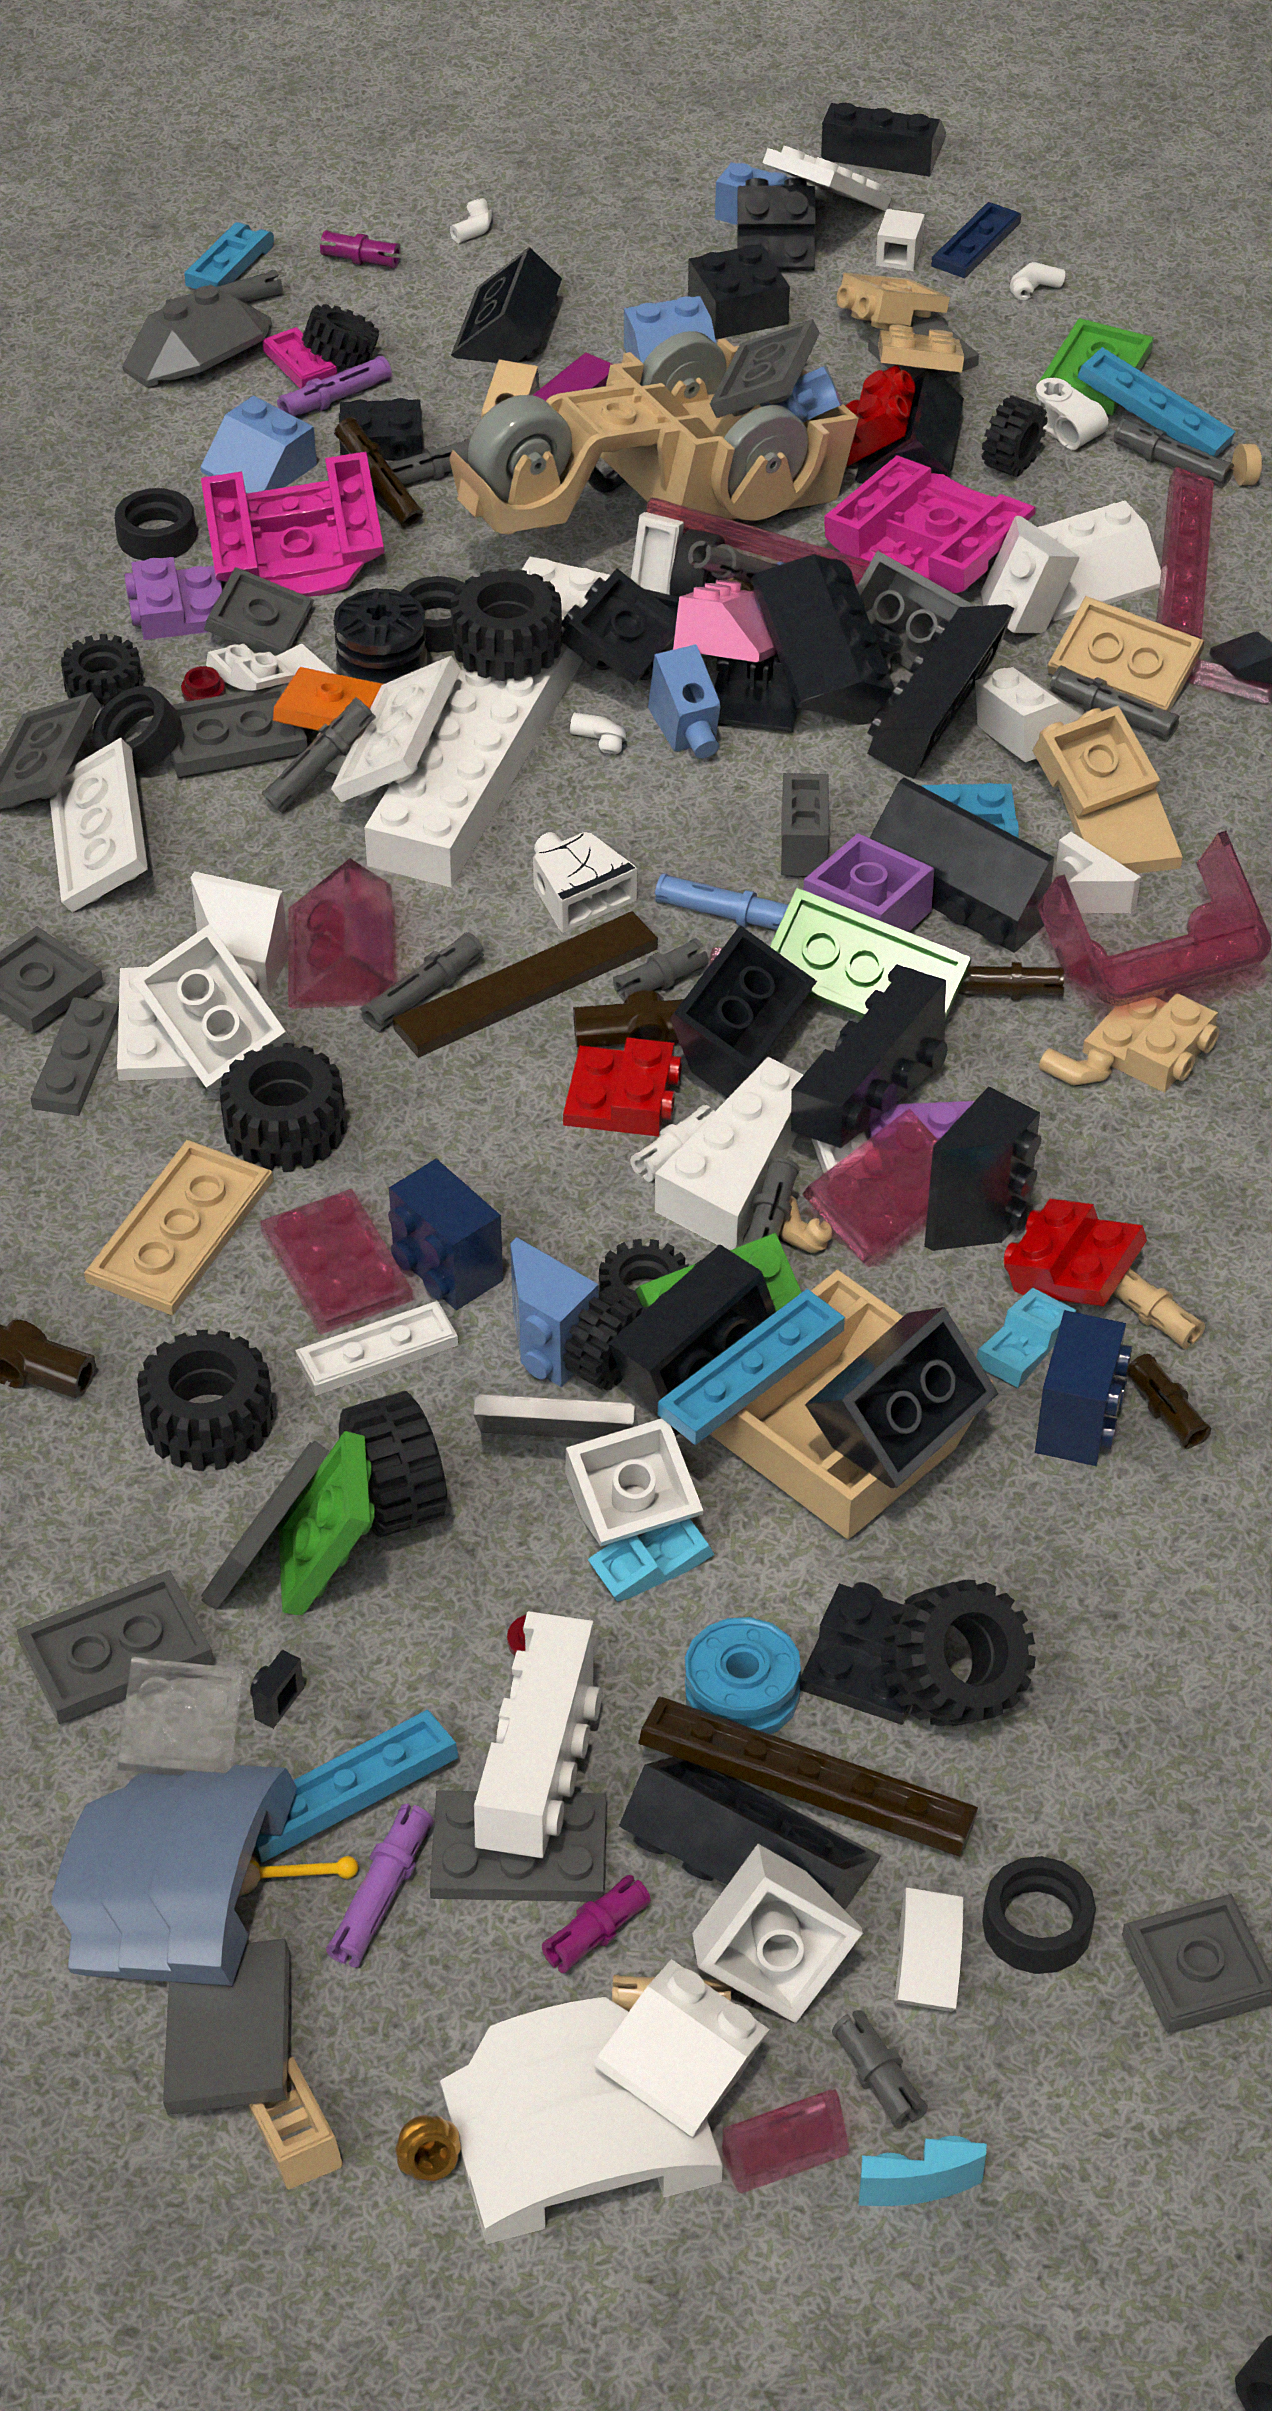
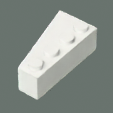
[655,1057,803,1250]
[474,1611,602,1858]

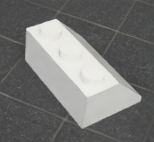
[1037,501,1164,621]
[131,924,298,1091]

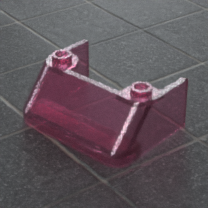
[1037,831,1272,1006]

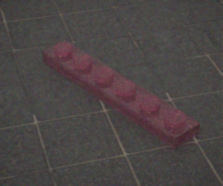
[1156,467,1214,639]

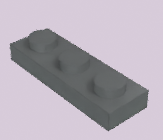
[30,997,119,1116]

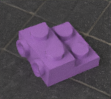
[124,557,222,640]

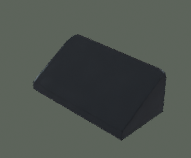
[1209,631,1272,684]

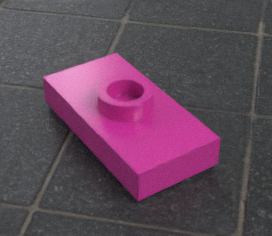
[262,327,337,389]

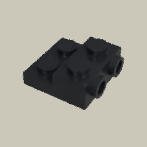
[737,178,815,270]
[339,398,422,461]
[562,568,677,685]
[799,1582,912,1725]

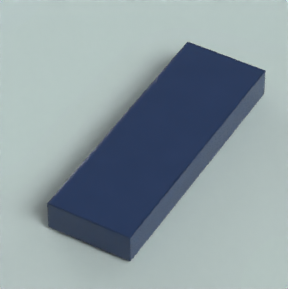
[931,202,1021,279]

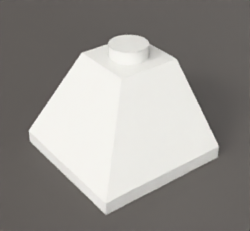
[191,871,289,995]

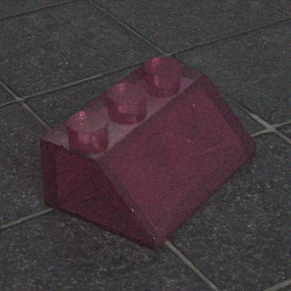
[288,858,394,1009]

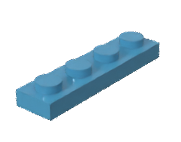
[1077,347,1236,457]
[658,1289,845,1445]
[253,1709,459,1863]

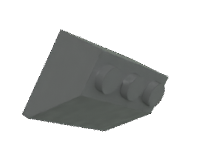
[857,550,975,670]

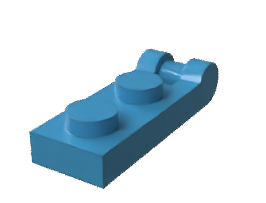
[184,222,274,289]

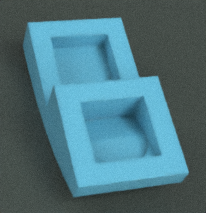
[976,1288,1076,1388]
[588,1519,715,1602]

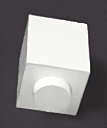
[876,209,925,271]

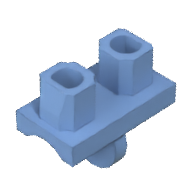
[760,365,843,422]

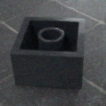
[688,244,790,340]

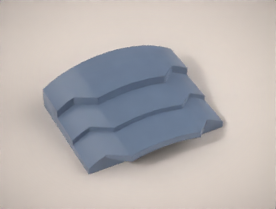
[51,1765,297,1986]

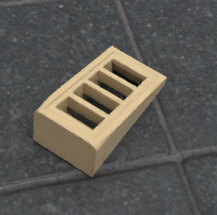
[248,2057,343,2190]

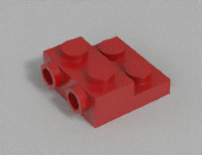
[845,365,916,467]
[563,1037,682,1137]
[1004,1199,1147,1307]

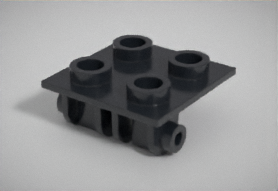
[714,656,799,732]

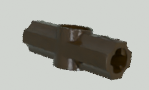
[573,990,684,1047]
[0,1320,96,1398]

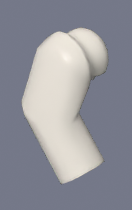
[450,198,493,244]
[1010,262,1065,300]
[570,712,626,755]

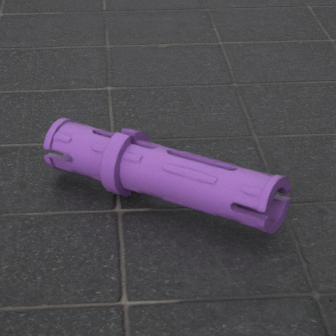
[277,356,392,417]
[326,1804,434,1968]

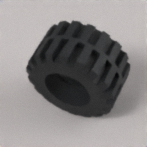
[450,569,562,681]
[219,1043,346,1172]
[137,1329,273,1471]
[339,1391,447,1538]
[881,1580,1036,1727]

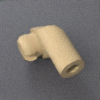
[1039,1047,1114,1086]
[779,1196,832,1253]

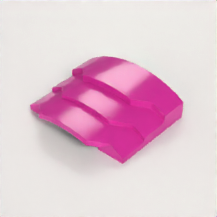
[201,452,384,597]
[824,455,1036,593]

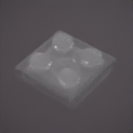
[117,1657,243,1775]

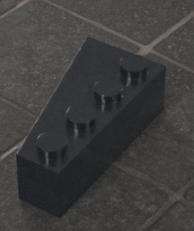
[791,964,948,1149]

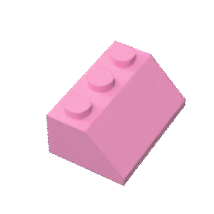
[673,580,777,662]

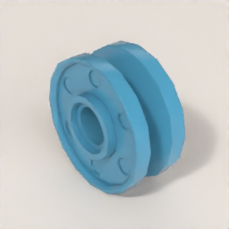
[685,1617,801,1734]

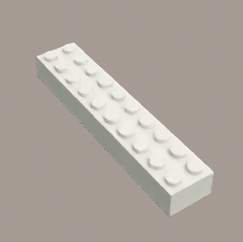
[364,556,610,888]

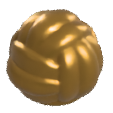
[395,2115,461,2181]

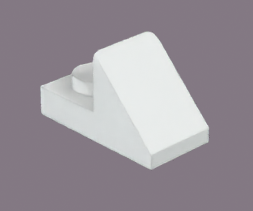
[1055,832,1141,913]

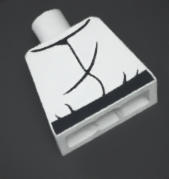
[533,832,637,933]

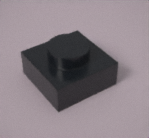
[250,1650,304,1729]

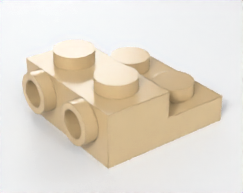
[837,273,950,330]
[1032,706,1160,817]
[1083,987,1220,1093]

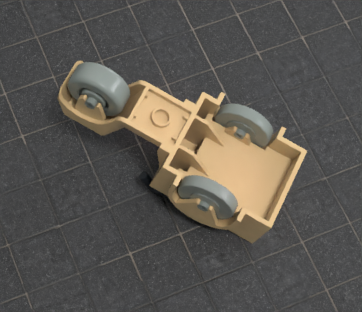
[449,331,859,537]

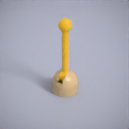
[238,1856,359,1897]

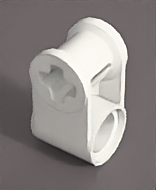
[1035,378,1108,450]

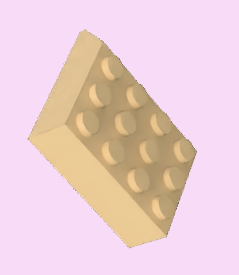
[709,1269,993,1540]

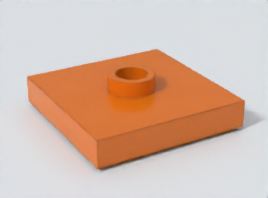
[273,667,383,738]

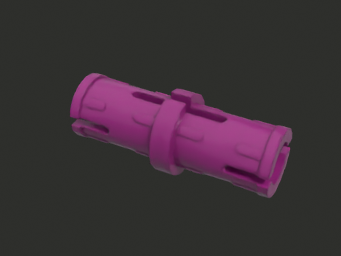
[320,230,401,269]
[542,1875,651,1973]

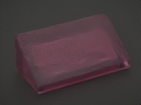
[722,2089,849,2193]

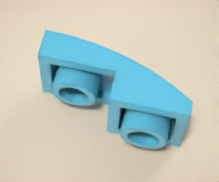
[858,2136,987,2206]

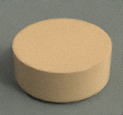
[1232,444,1262,486]

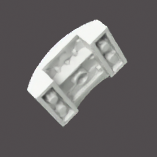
[440,1997,723,2244]

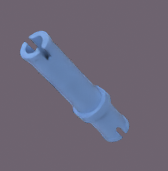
[655,873,789,930]

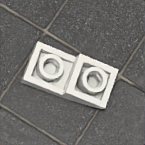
[206,644,293,690]
[894,1887,963,2012]

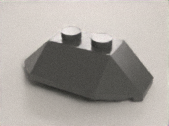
[122,285,272,388]

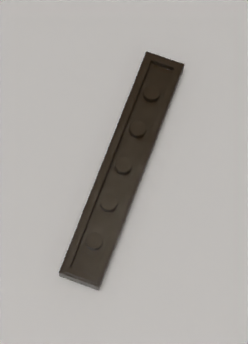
[393,911,658,1058]
[638,1696,978,1857]

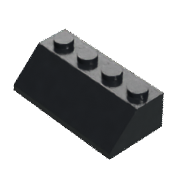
[751,554,895,725]
[867,604,1015,779]
[870,777,1054,953]
[619,1756,881,1910]

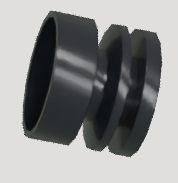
[333,588,428,684]

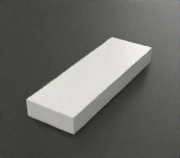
[295,1301,458,1396]

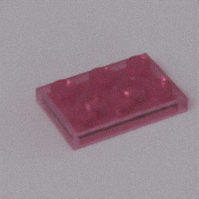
[802,1108,938,1267]
[260,1189,413,1335]

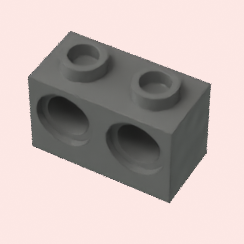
[781,773,829,876]

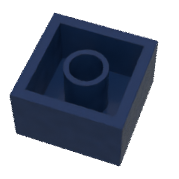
[388,1158,503,1311]
[1035,1310,1132,1466]

